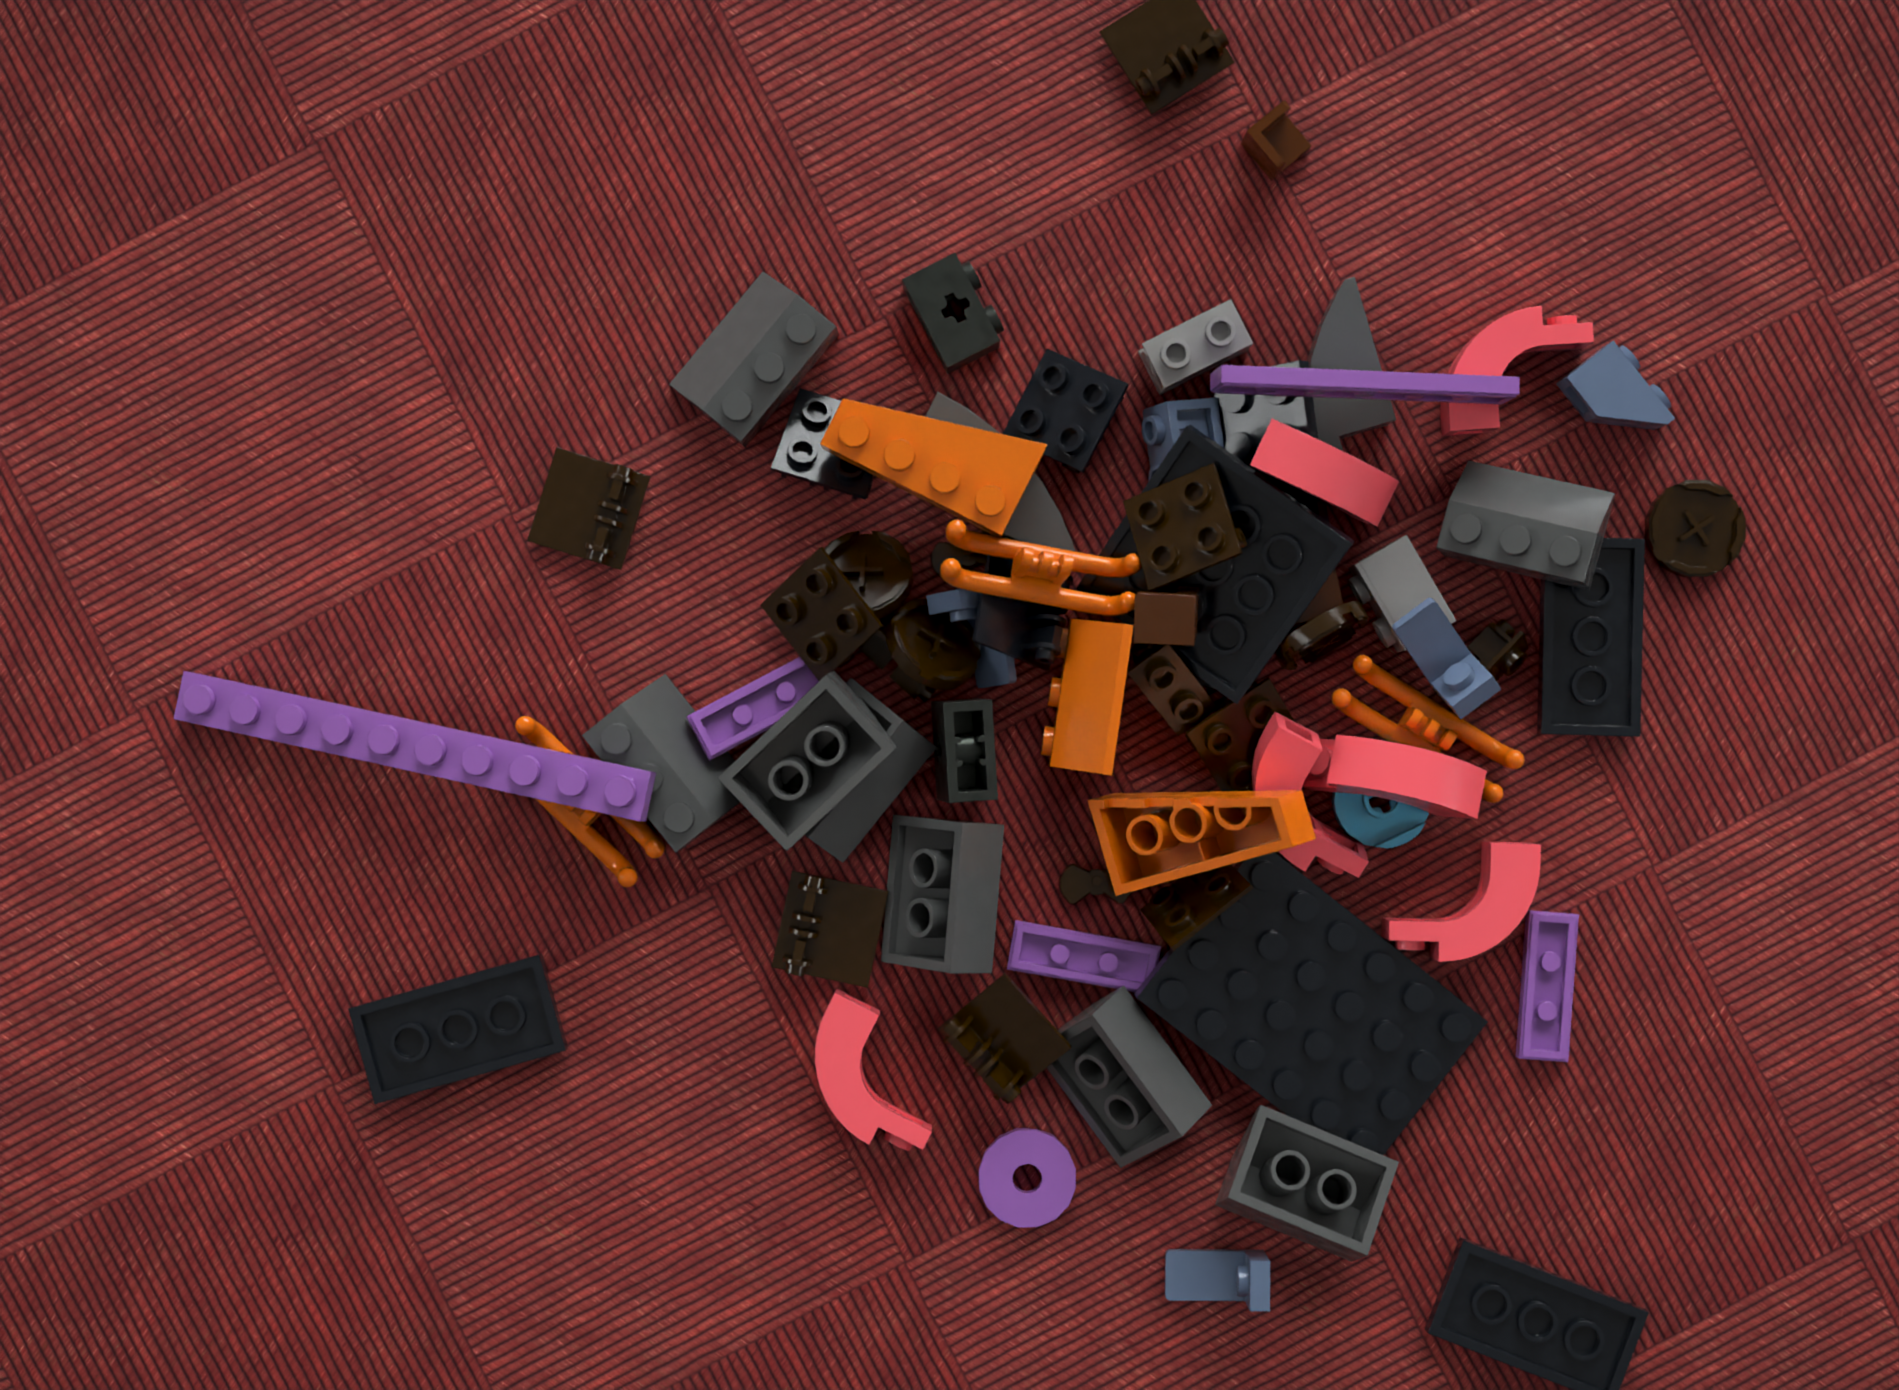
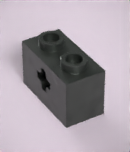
[902,253,1004,374]
[931,698,998,803]

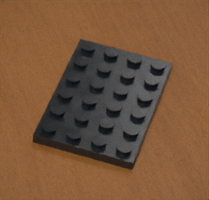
[1134,852,1488,1155]

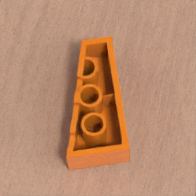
[820,398,1047,537]
[1087,790,1316,896]

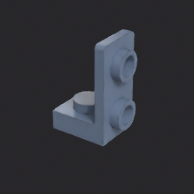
[926,589,1017,688]
[1392,598,1501,719]
[1165,1249,1270,1312]

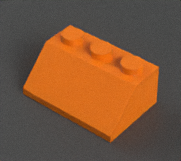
[1041,619,1134,776]

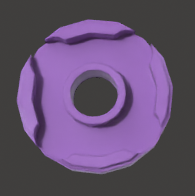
[979,1128,1076,1228]

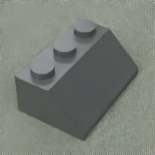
[669,272,839,448]
[1436,460,1615,591]
[718,671,897,851]
[582,674,741,853]
[805,678,937,863]
[881,815,1004,973]
[1047,985,1212,1168]
[1215,1105,1399,1262]

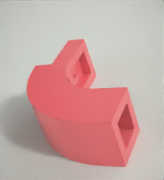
[1440,306,1594,436]
[1250,419,1399,527]
[1252,712,1369,878]
[1302,735,1487,819]
[1381,841,1541,962]
[815,988,932,1151]

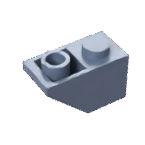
[1556,340,1675,430]

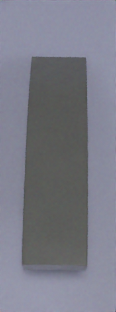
[1306,277,1396,451]
[925,391,1075,551]

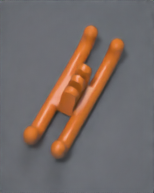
[940,519,1142,616]
[1332,655,1525,803]
[515,716,665,888]

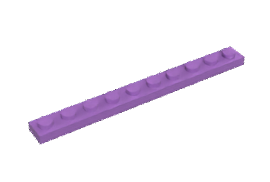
[173,671,656,822]

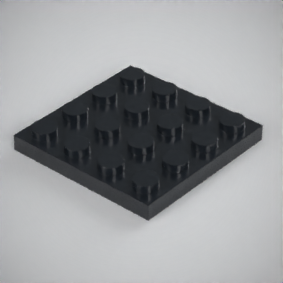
[1076,425,1355,704]

